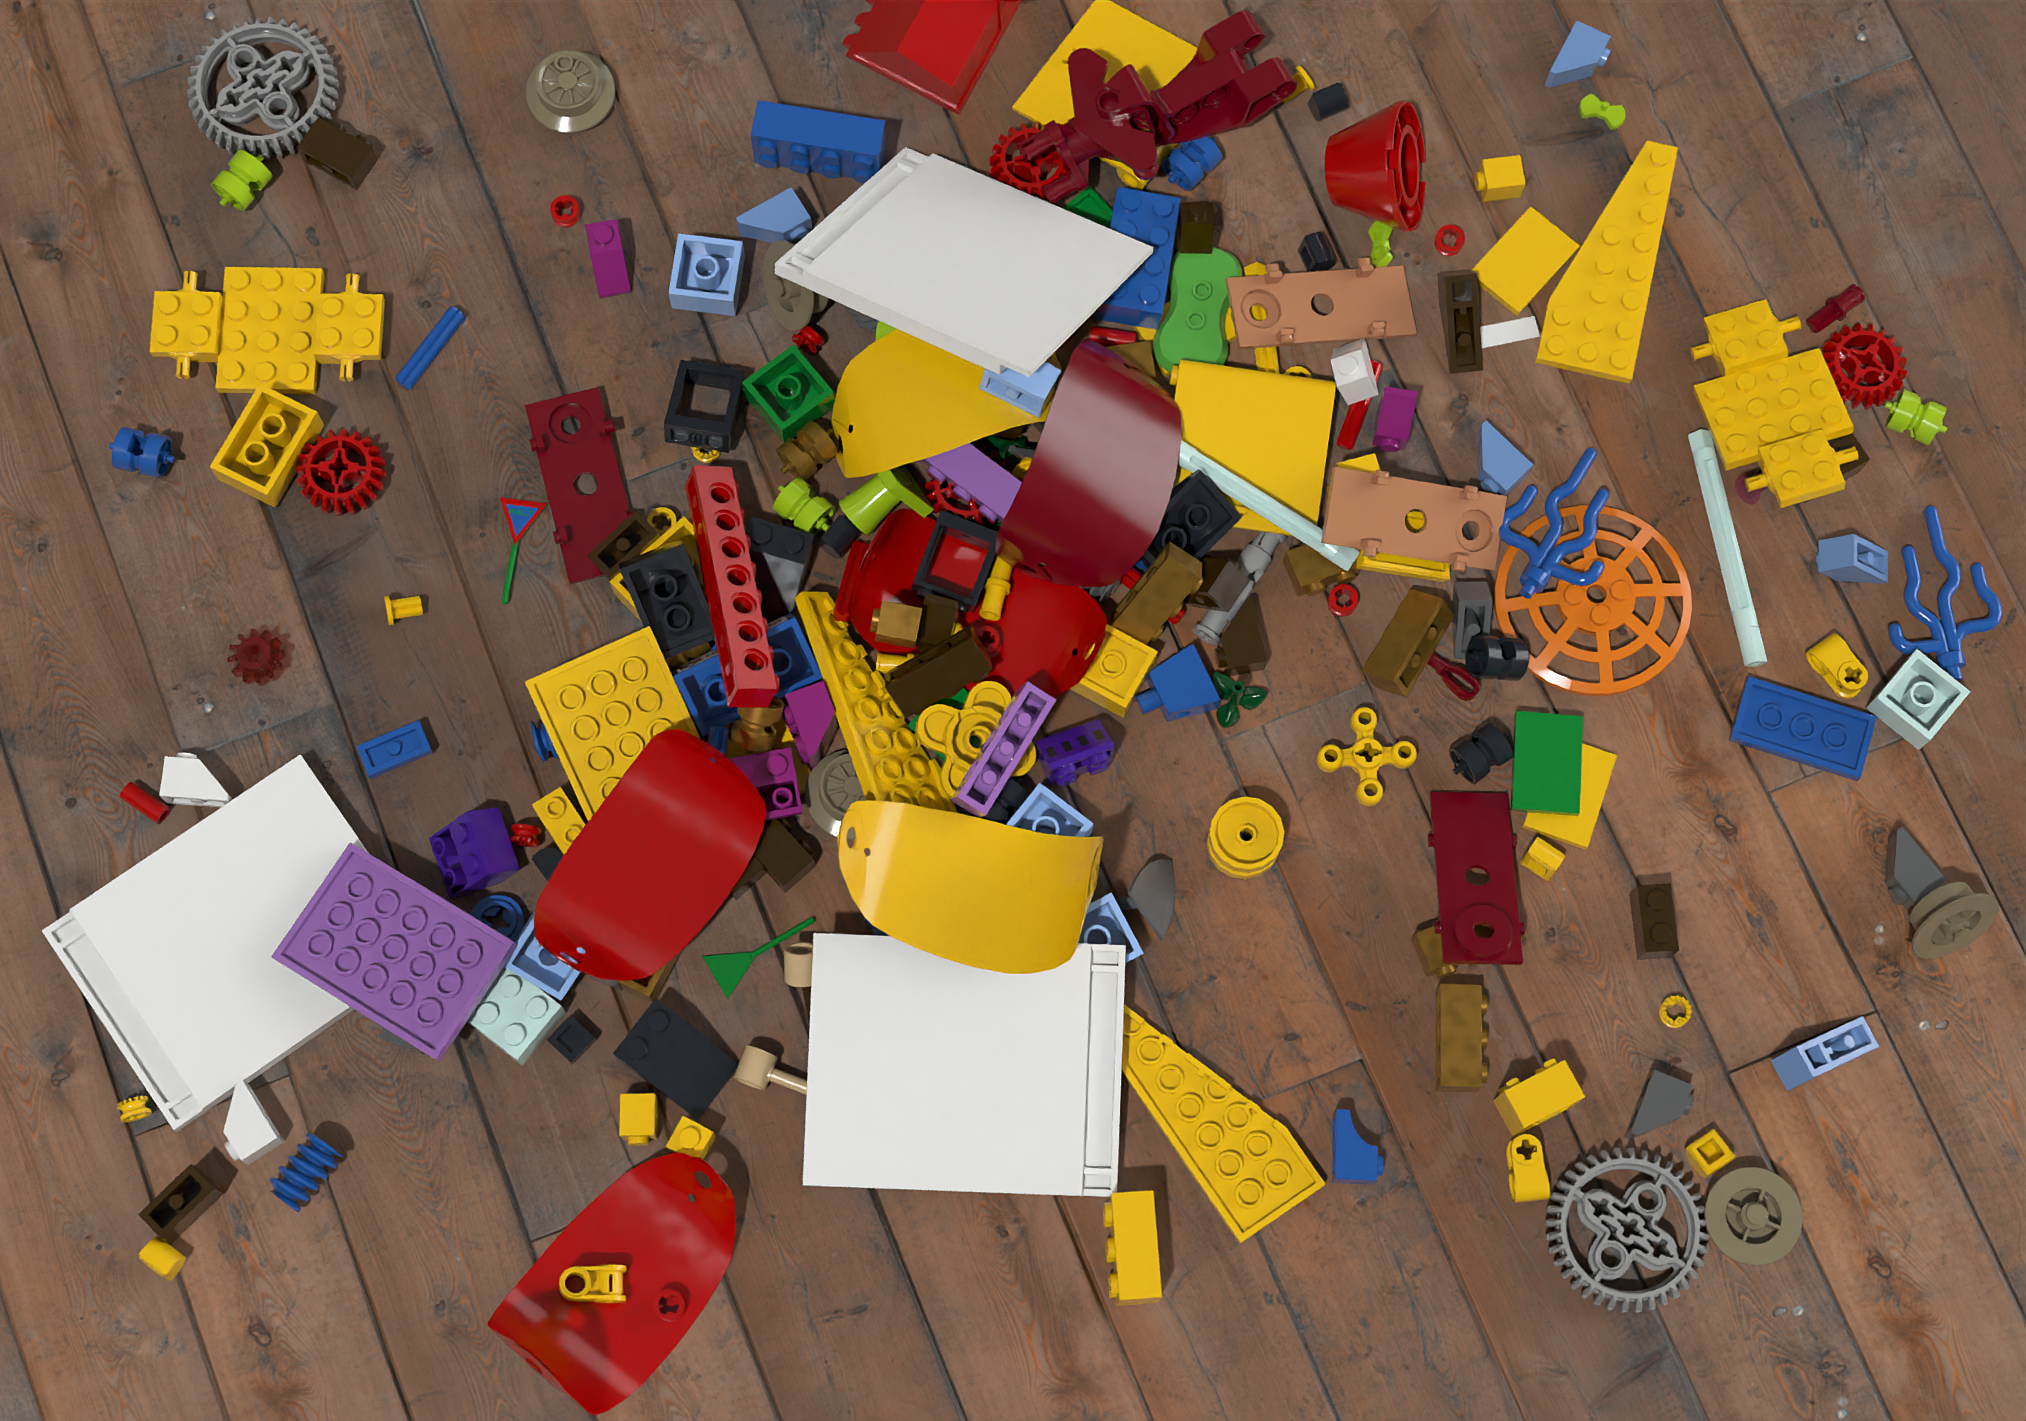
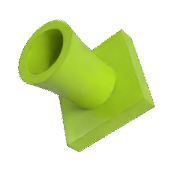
[839,465,934,536]

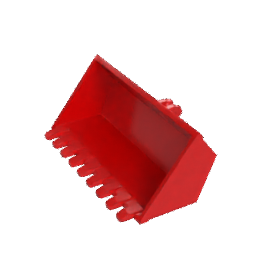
[842,0,1022,115]

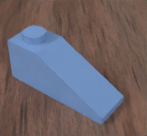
[1771,1016,1879,1091]

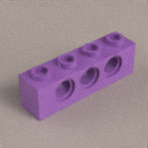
[950,682,1056,818]

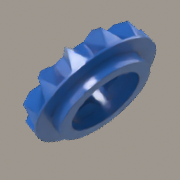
[471,895,525,941]

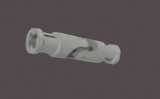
[1192,532,1286,645]

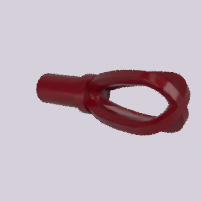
[1427,652,1480,701]

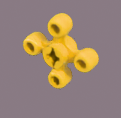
[1316,707,1417,807]

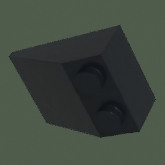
[1139,469,1242,569]
[745,516,816,624]
[619,539,715,659]
[612,999,738,1121]

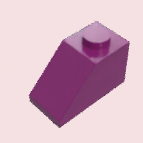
[585,219,631,299]
[1372,386,1418,452]

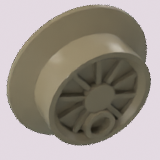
[526,50,615,133]
[763,240,828,331]
[805,750,866,840]
[1910,882,1999,959]
[1704,1167,1802,1266]

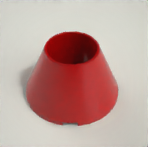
[1325,100,1426,231]

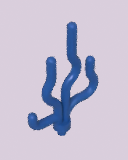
[1499,448,1609,599]
[1888,505,2003,681]

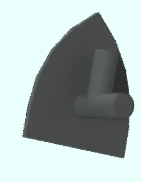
[1117,859,1175,940]

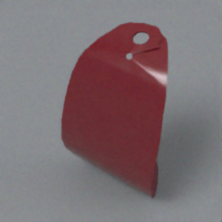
[995,338,1182,587]

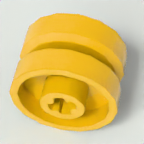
[1206,797,1284,880]

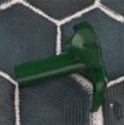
[1211,672,1267,728]

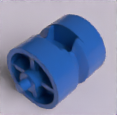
[1161,137,1222,191]
[109,427,175,478]

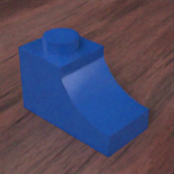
[1332,1109,1383,1185]

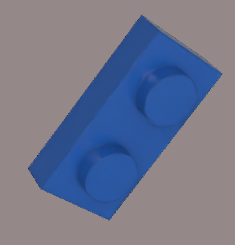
[356,720,433,779]

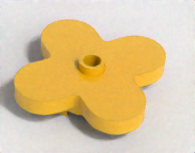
[915,681,1036,798]

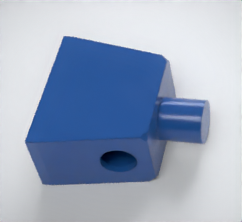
[1135,644,1221,721]

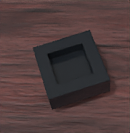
[546,1015,596,1065]

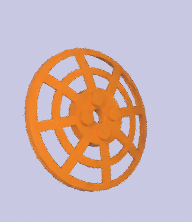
[1493,505,1692,696]

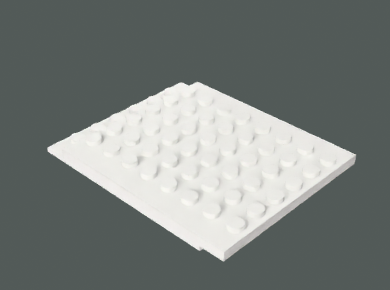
[775,147,1153,377]
[42,755,368,1132]
[803,933,1126,1197]

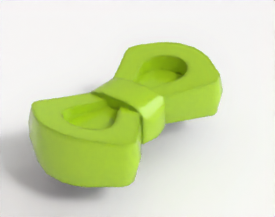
[1579,94,1626,130]
[1368,221,1393,267]

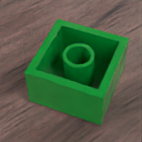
[742,344,835,443]

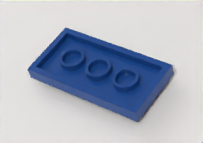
[1728,676,1877,781]

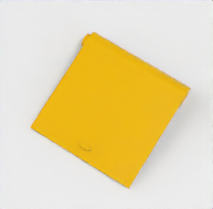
[1012,0,1197,191]
[1170,359,1336,537]

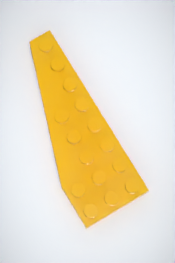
[1535,141,1678,384]
[794,591,957,813]
[1121,1004,1326,1244]

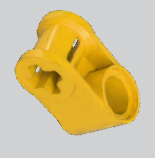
[1806,633,1868,699]
[1506,1134,1550,1203]
[559,1265,626,1303]

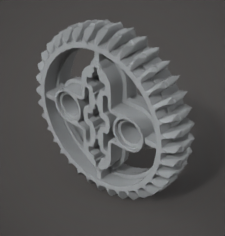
[187,17,339,161]
[1545,1148,1710,1313]

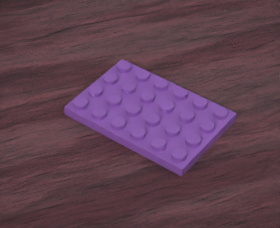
[271,842,518,1062]

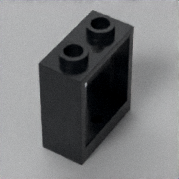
[664,360,745,453]
[911,510,998,614]

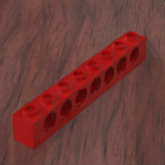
[685,465,779,708]

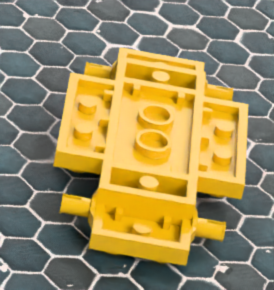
[149,267,385,394]
[1690,299,1859,508]

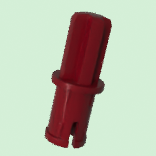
[1806,284,1865,333]

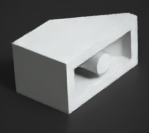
[1331,338,1379,405]
[159,753,233,808]
[223,1080,284,1165]

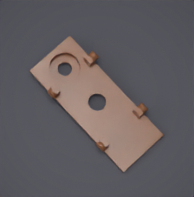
[1225,257,1417,350]
[1321,467,1507,572]

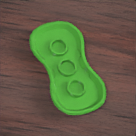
[1153,247,1243,372]

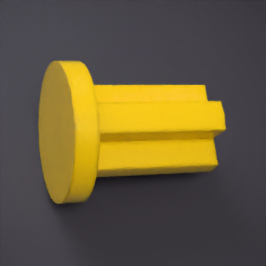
[1282,65,1315,104]
[384,595,423,626]

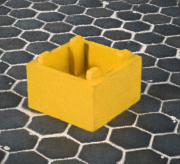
[1070,624,1158,718]
[1493,1059,1585,1137]

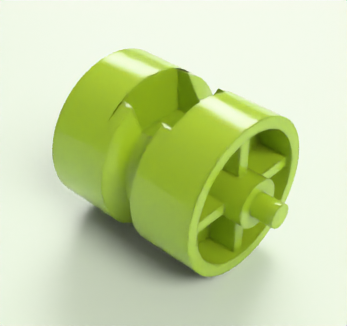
[210,149,272,211]
[1884,388,1948,446]
[772,477,835,536]

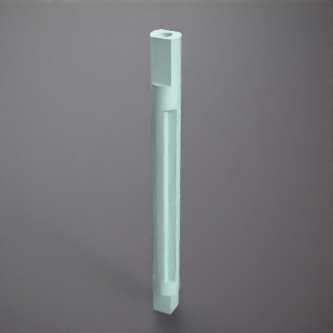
[1688,429,1767,667]
[1178,440,1360,572]

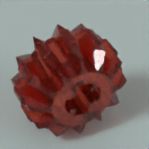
[227,628,286,686]

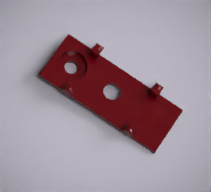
[525,387,635,585]
[1427,792,1525,965]

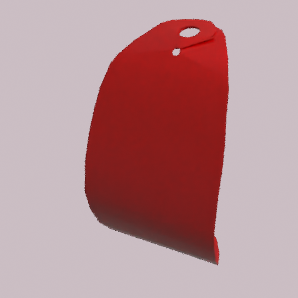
[851,508,1107,699]
[534,729,767,981]
[487,1152,736,1416]

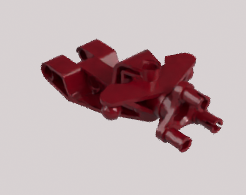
[1016,10,1297,204]

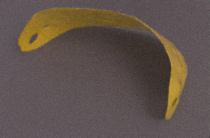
[832,329,1064,478]
[837,801,1103,974]

